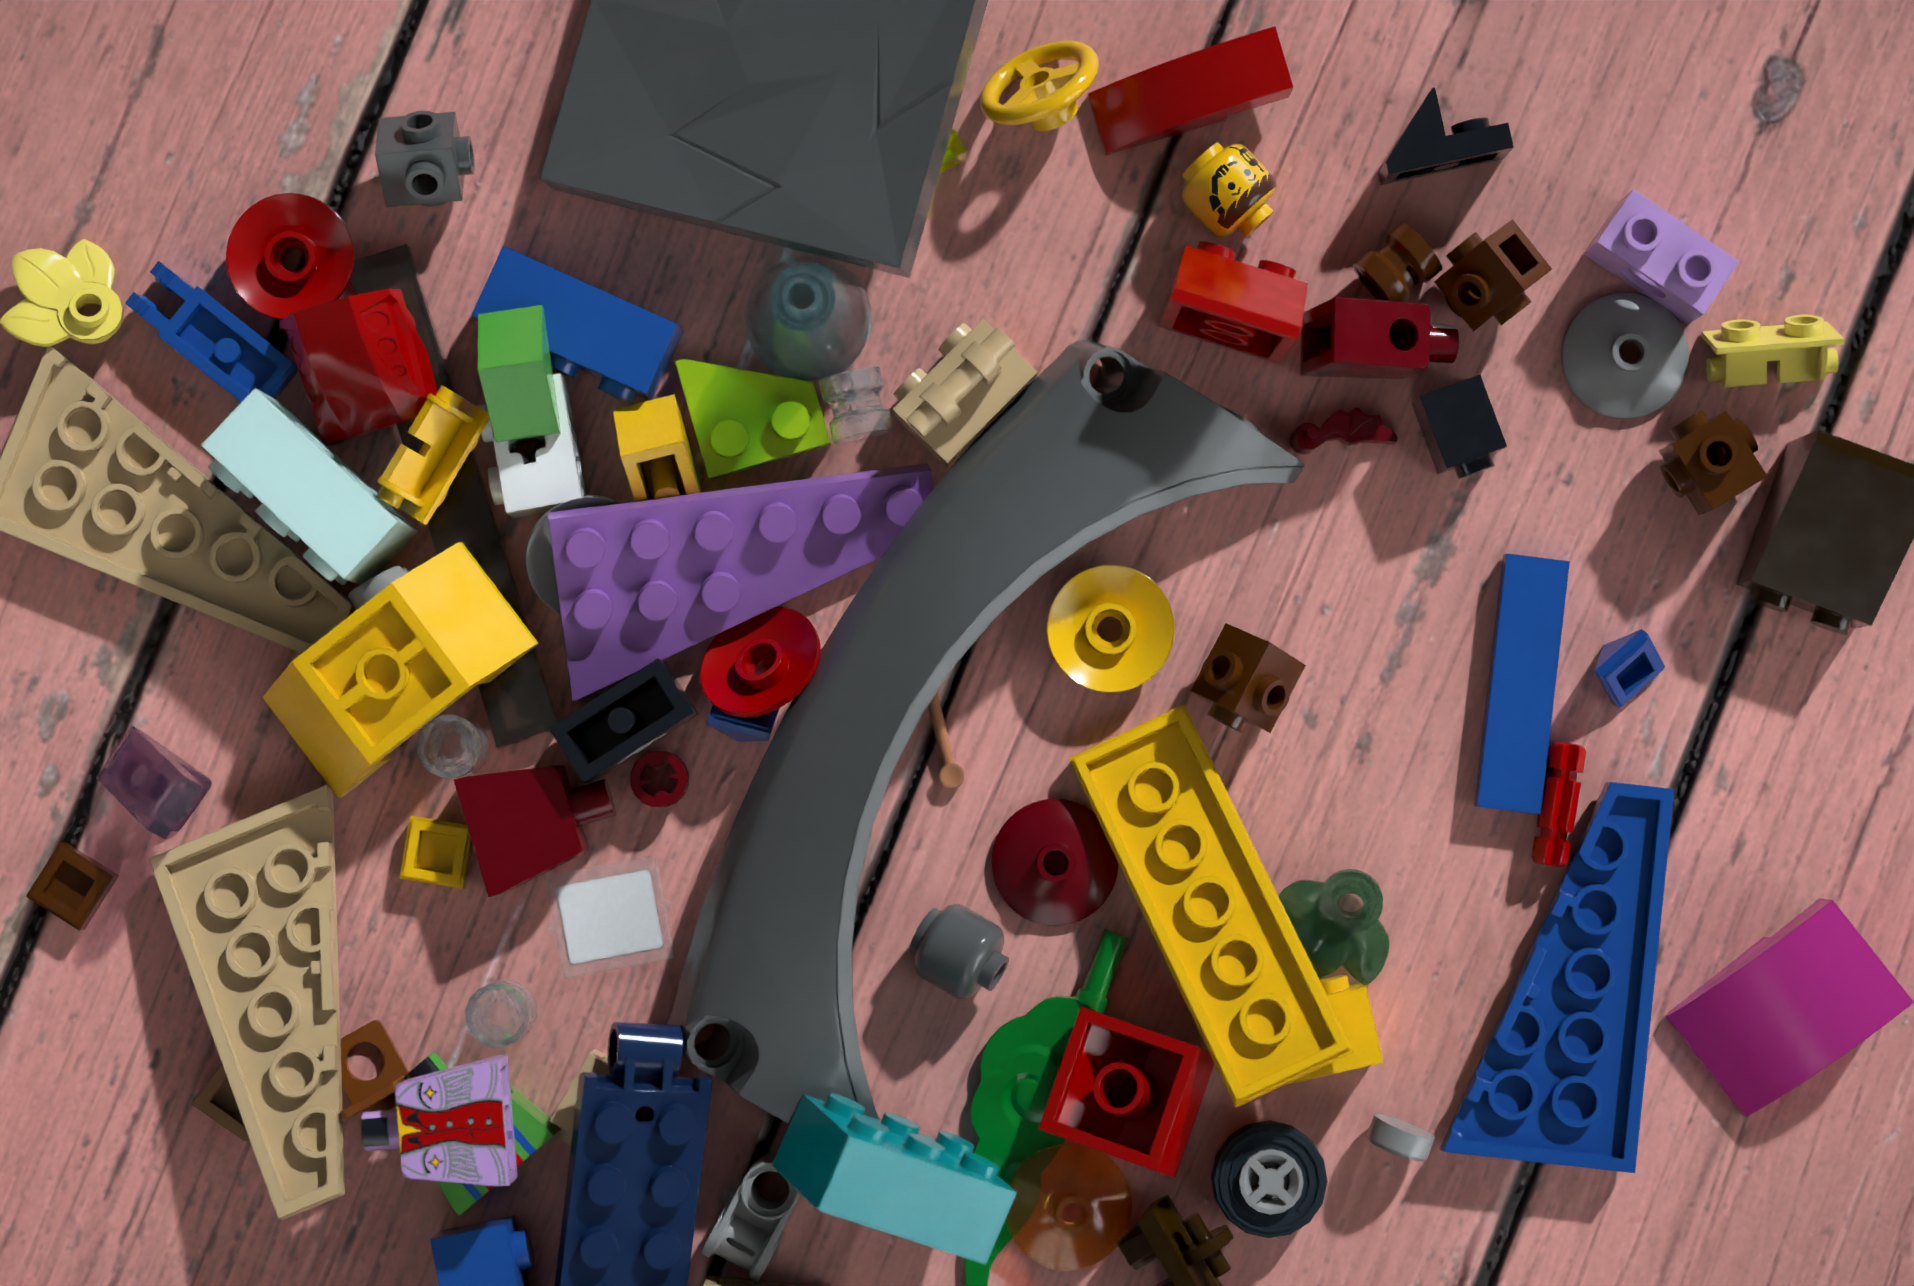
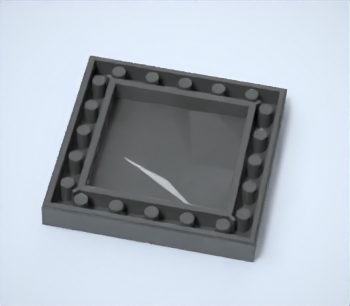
[540,0,988,278]

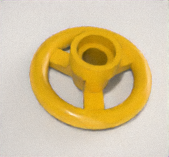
[980,41,1099,131]

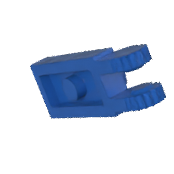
[125,261,298,402]

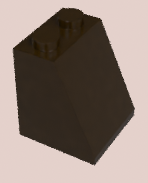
[1736,430,1914,635]

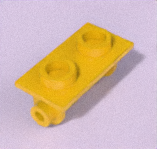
[376,385,490,526]

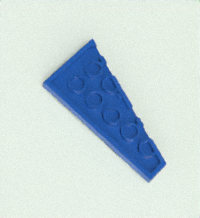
[1440,782,1674,1173]

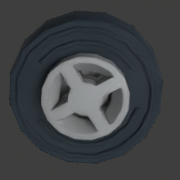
[1211,1120,1328,1238]

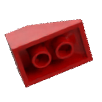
[1159,241,1308,364]

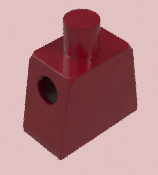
[454,765,616,897]

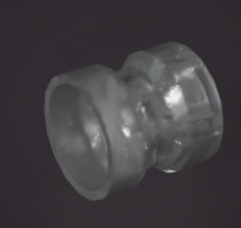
[819,366,894,444]
[417,715,490,778]
[465,980,537,1048]

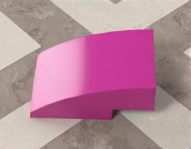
[1665,898,1914,1117]

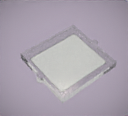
[545,855,674,979]

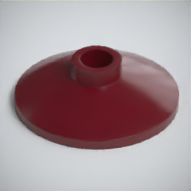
[991,799,1118,926]

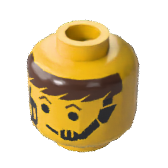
[1181,142,1276,238]

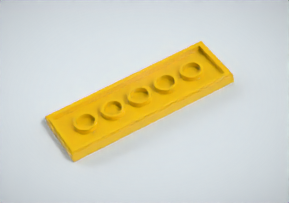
[1069,704,1354,1108]

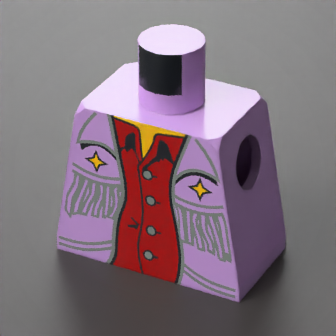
[361,1054,518,1186]

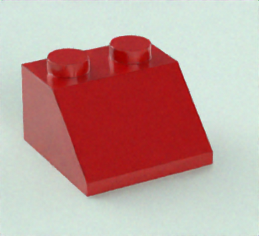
[1038,1006,1214,1178]

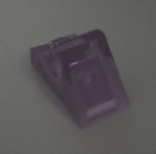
[95,725,212,840]

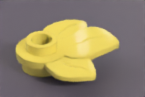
[0,239,123,347]

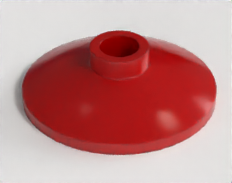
[226,193,355,320]
[700,607,821,717]

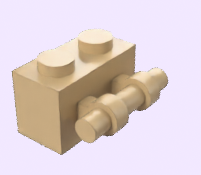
[893,319,1038,469]

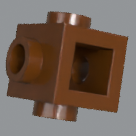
[1434,219,1552,332]
[1659,410,1768,515]
[1190,623,1306,733]

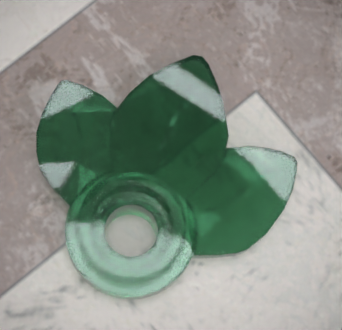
[1278,869,1390,985]

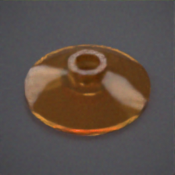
[1006,1143,1132,1271]

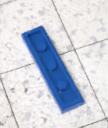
[1474,554,1570,814]

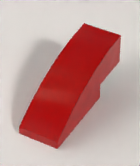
[1088,26,1293,156]

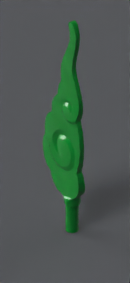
[965,929,1129,1286]

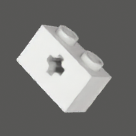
[477,373,587,518]

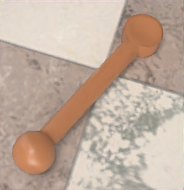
[928,693,964,789]

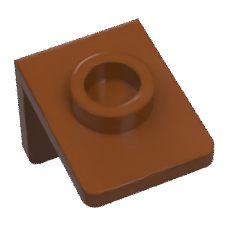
[340,1020,409,1120]

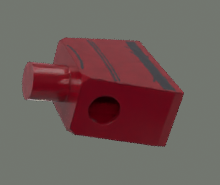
[1300,297,1459,379]

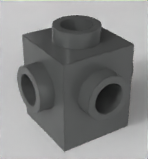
[375,111,475,207]

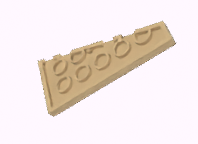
[0,346,356,653]
[148,785,345,1220]

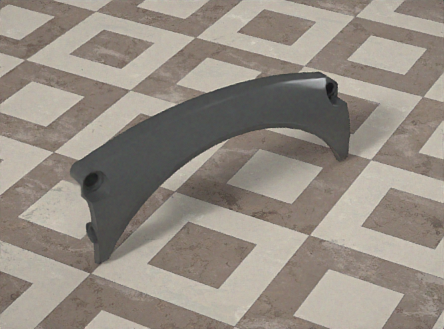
[667,340,1304,1124]

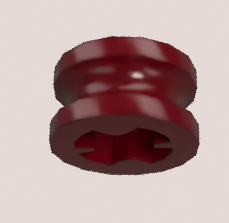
[630,751,689,807]

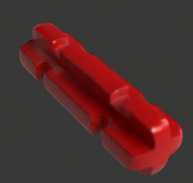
[1531,742,1586,868]

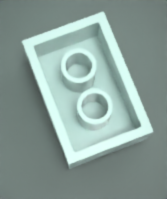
[201,388,419,585]

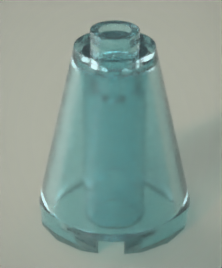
[745,255,872,381]

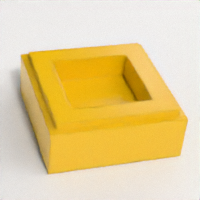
[399,816,473,889]

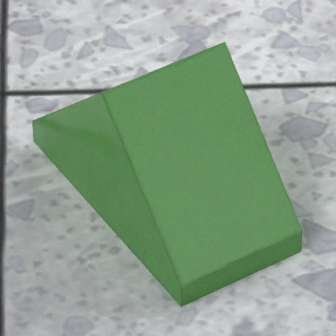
[478,305,561,443]

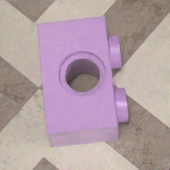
[1583,189,1740,325]

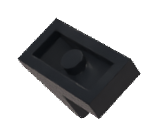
[1378,87,1514,185]

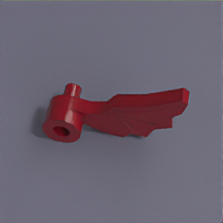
[1290,407,1398,455]

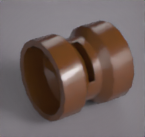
[1353,222,1443,302]

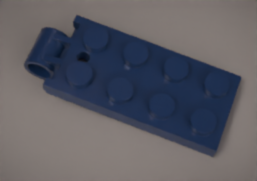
[555,1022,713,1286]

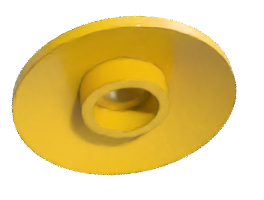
[1047,565,1175,693]

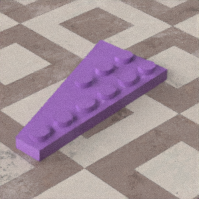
[547,463,933,702]

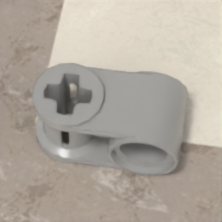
[701,1152,800,1283]

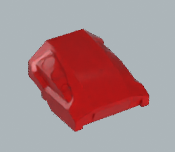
[279,288,438,445]

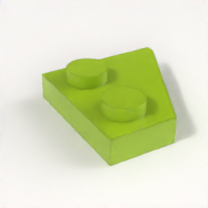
[675,359,832,481]

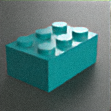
[772,1093,1017,1265]

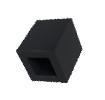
[1411,375,1507,479]

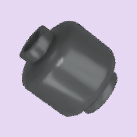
[909,904,1009,999]

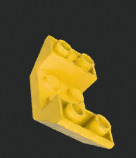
[262,542,539,799]

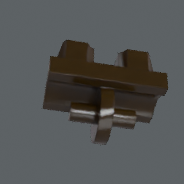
[1118,1195,1234,1286]

